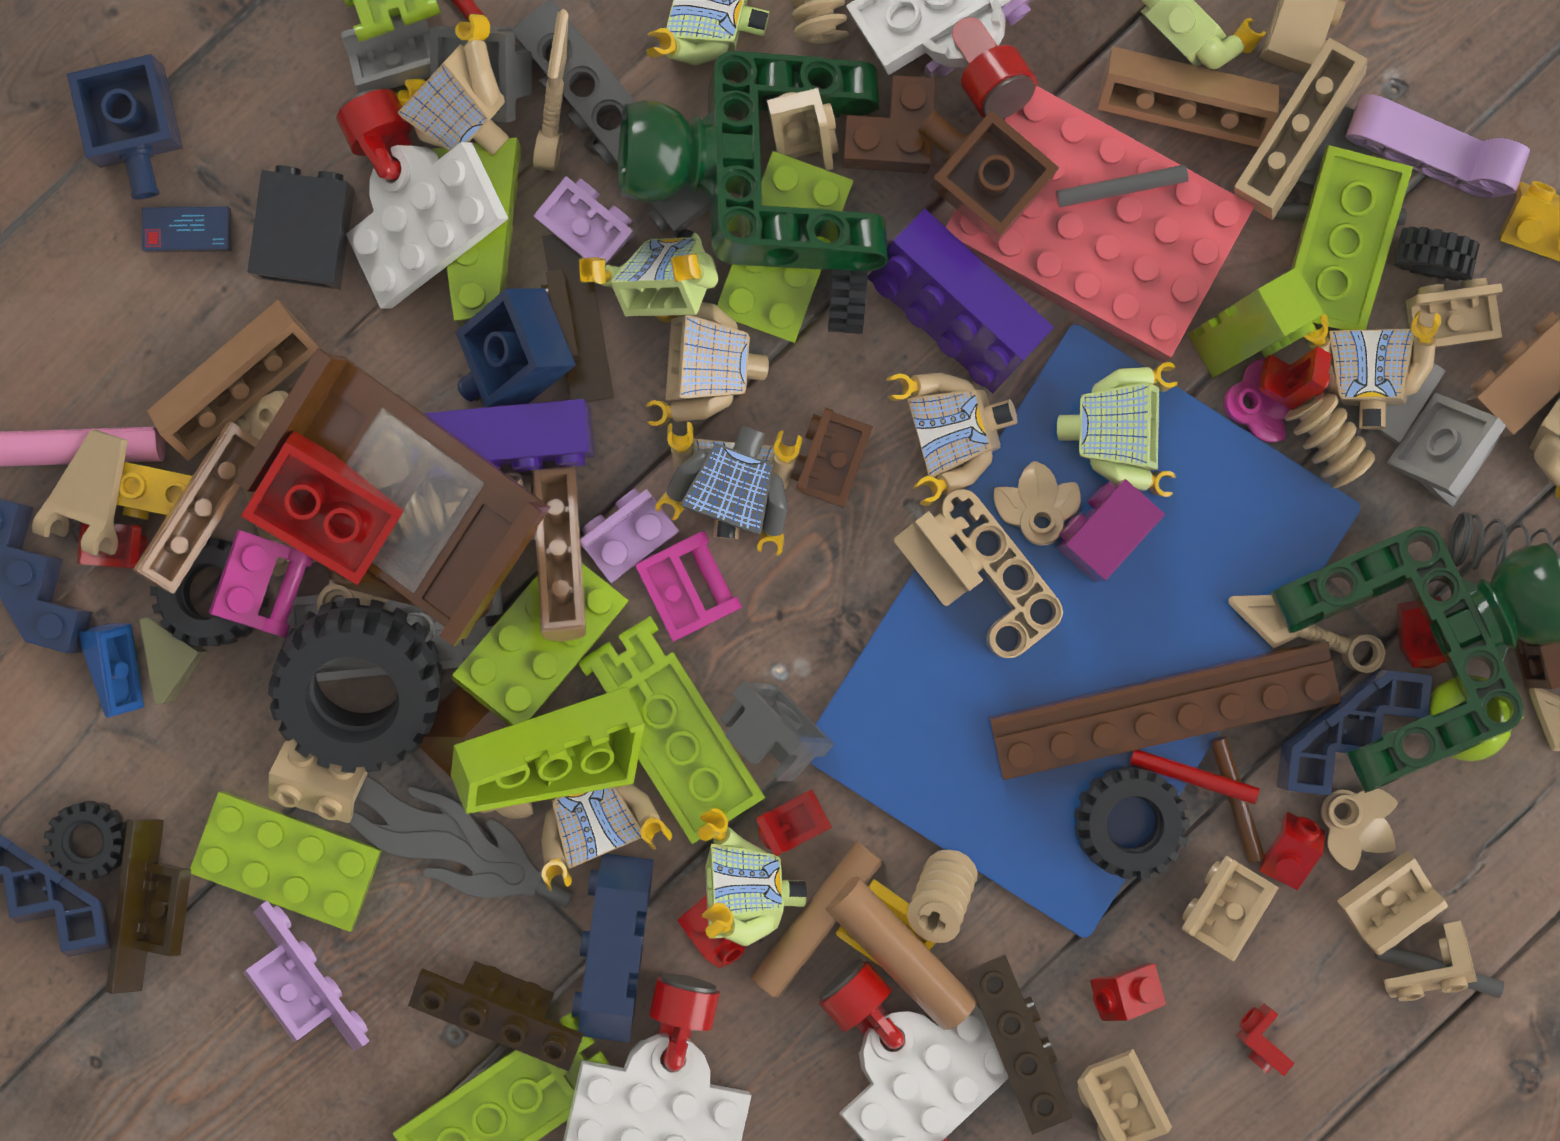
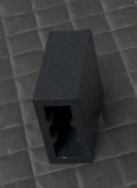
[247,165,355,290]

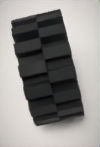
[1394,226,1480,281]
[828,269,868,334]
[43,801,127,881]

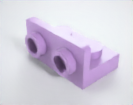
[533,176,635,265]
[580,488,680,583]

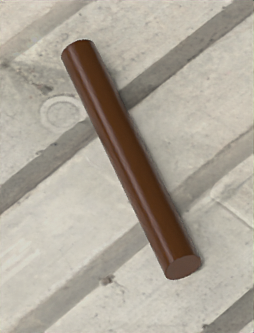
[1210,736,1265,863]

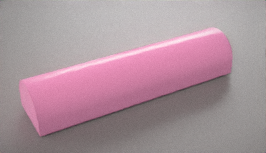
[0,427,166,467]

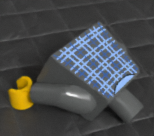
[655,426,788,556]

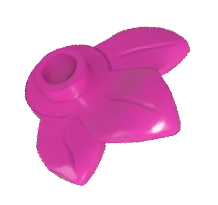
[1223,358,1291,443]

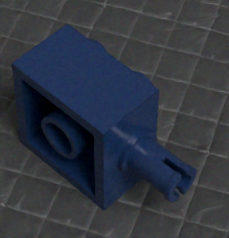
[67,54,183,200]
[455,288,576,408]

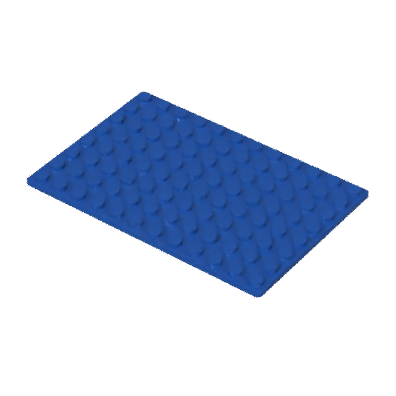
[810,324,1360,938]

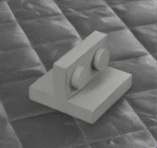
[1387,392,1506,507]

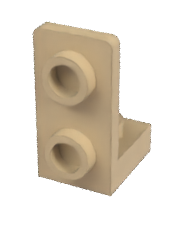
[1384,921,1477,1001]

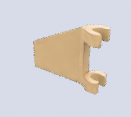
[32,430,128,555]

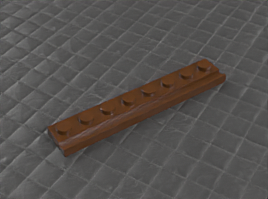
[988,640,1341,780]

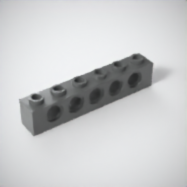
[511,0,711,238]

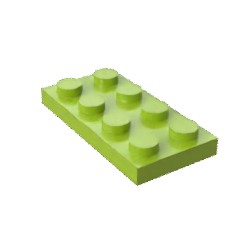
[1291,145,1413,330]
[717,151,854,343]
[451,563,629,726]
[190,791,382,932]

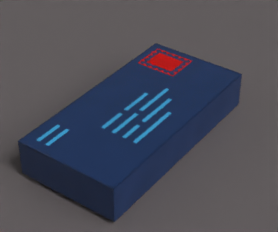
[142,206,231,253]

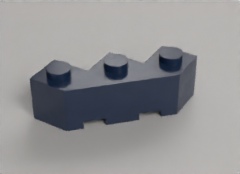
[0,498,93,653]
[1277,670,1433,796]
[0,834,111,957]
[571,853,654,1043]

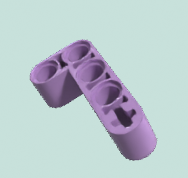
[1345,94,1530,198]

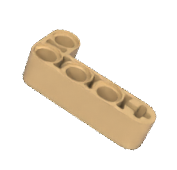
[939,489,1063,658]

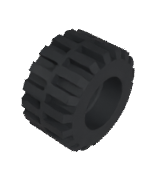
[150,538,270,646]
[1074,767,1190,880]

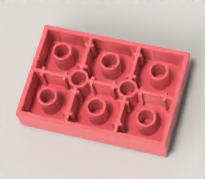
[946,86,1255,363]

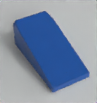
[79,623,144,717]

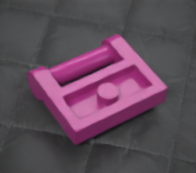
[209,529,313,638]
[635,531,742,642]

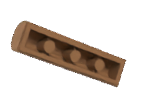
[133,422,260,594]
[532,466,586,641]
[751,840,884,998]
[825,876,977,1030]

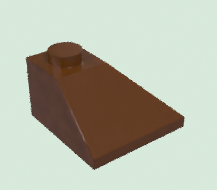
[419,685,509,777]

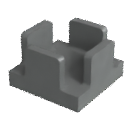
[430,25,532,123]
[720,681,835,782]

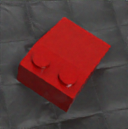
[241,431,404,585]

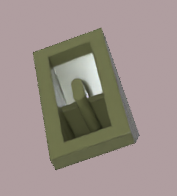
[139,618,208,705]

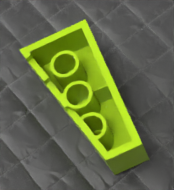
[431,137,522,327]
[1188,267,1324,378]
[451,686,645,814]

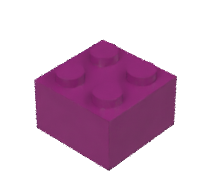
[1056,479,1165,582]

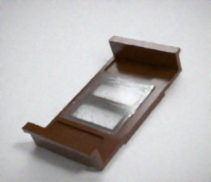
[234,349,550,646]

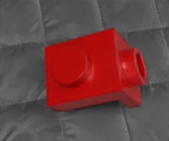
[1259,346,1331,410]
[77,522,147,569]
[1397,596,1446,669]
[756,789,832,856]
[1259,812,1325,891]
[677,895,747,968]
[1090,963,1166,1021]
[1236,1003,1295,1076]

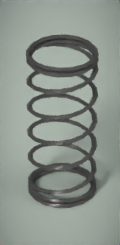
[1448,512,1560,571]

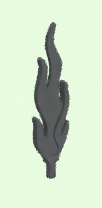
[349,776,574,908]

